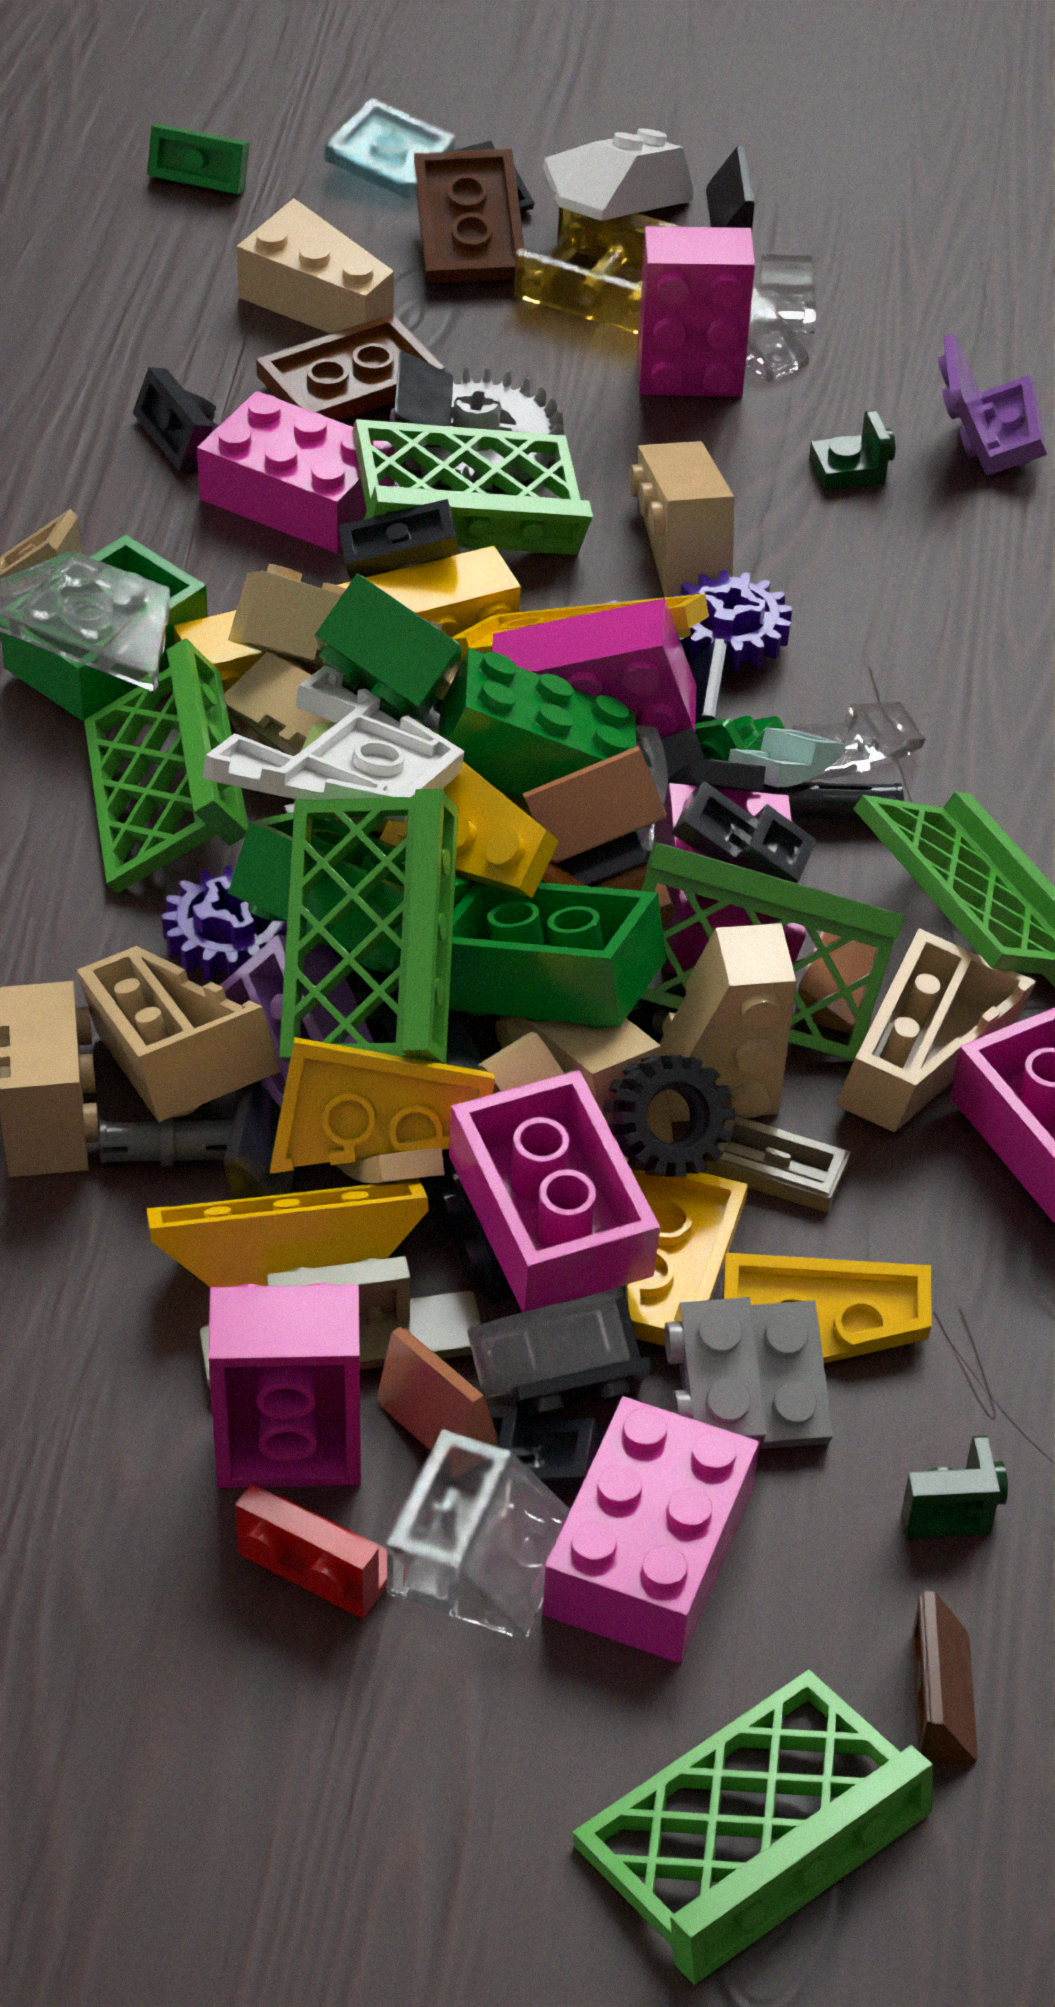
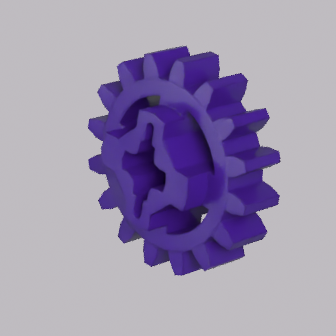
[672,571,792,671]
[162,865,287,981]

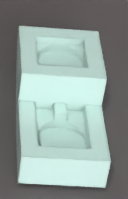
[728,728,845,787]

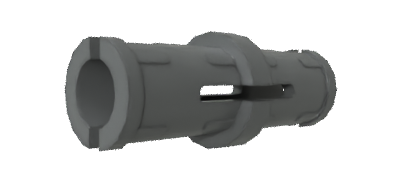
[100,1117,233,1168]

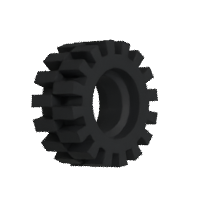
[603,1055,735,1177]

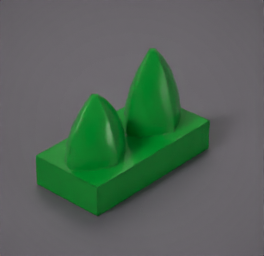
[147,124,250,194]

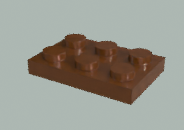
[413,148,527,284]
[256,314,445,421]

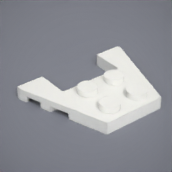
[202,665,465,823]

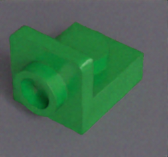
[695,716,785,761]

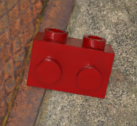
[235,1483,400,1619]

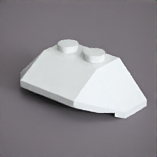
[543,128,694,221]

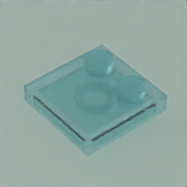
[323,98,455,200]

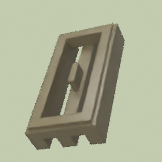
[703,1115,851,1213]

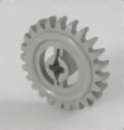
[390,366,564,489]

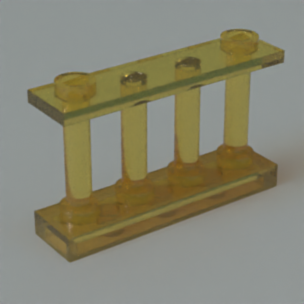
[514,207,681,334]

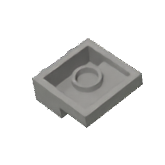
[664,1297,833,1449]

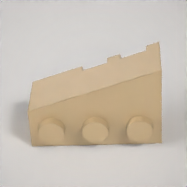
[836,928,1036,1132]

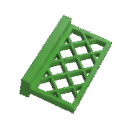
[352,419,593,555]
[84,638,248,894]
[279,788,459,1064]
[854,791,1055,987]
[640,842,905,1061]
[572,1669,933,1985]

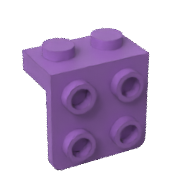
[938,333,1047,476]

